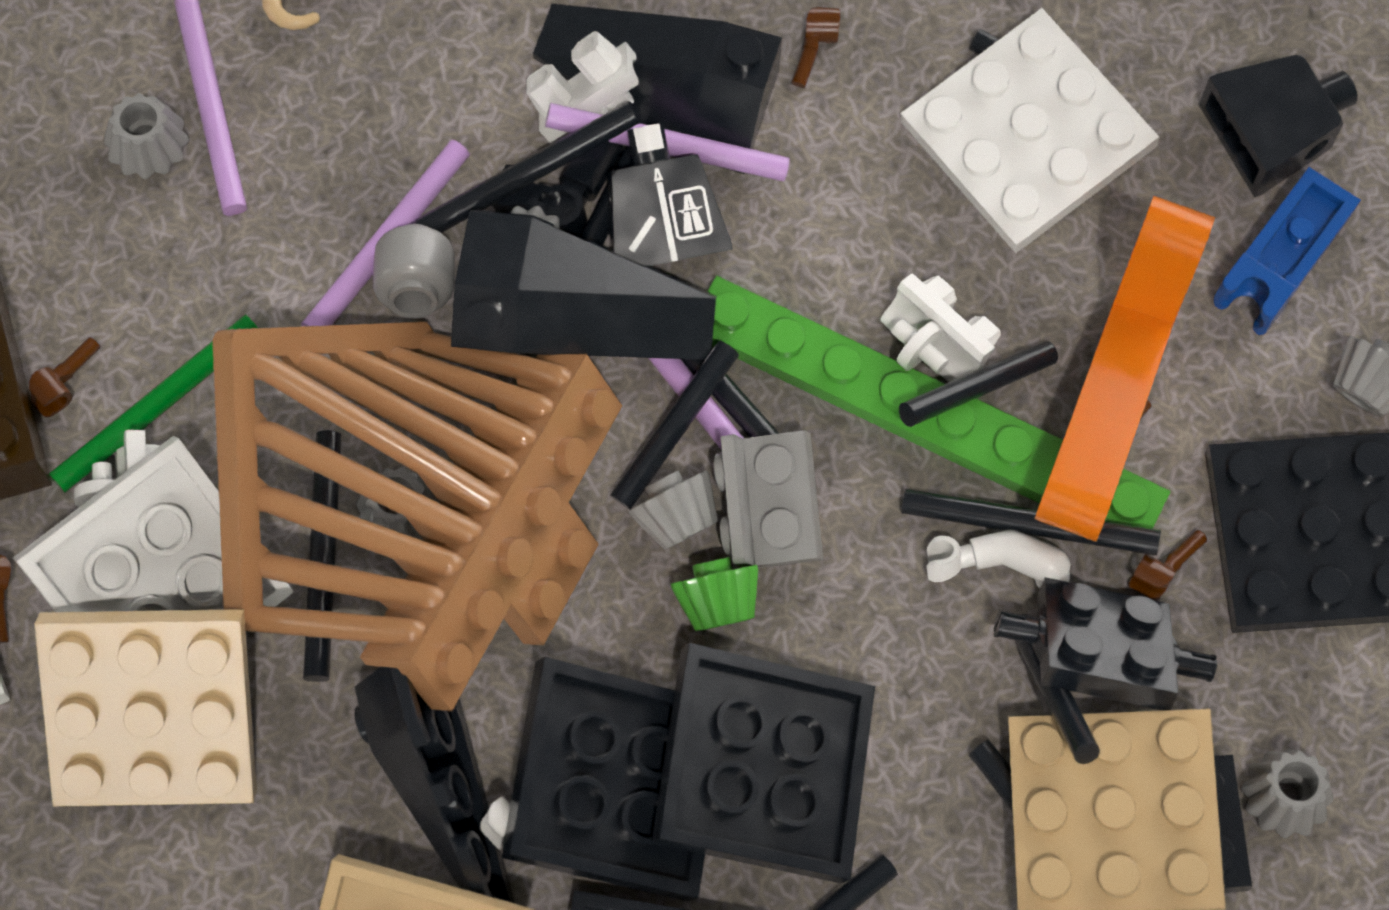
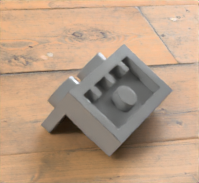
[714,430,824,568]

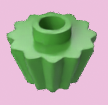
[671,557,758,631]

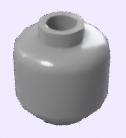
[373,224,455,319]

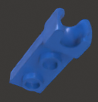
[1213,167,1361,335]

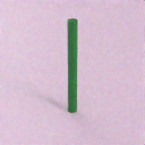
[48,314,258,493]

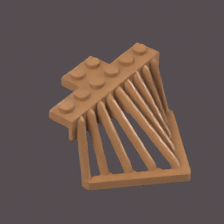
[213,322,622,711]

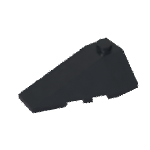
[533,3,782,174]
[451,209,717,360]
[354,666,515,904]

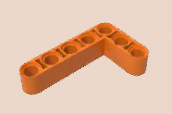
[1034,196,1215,542]

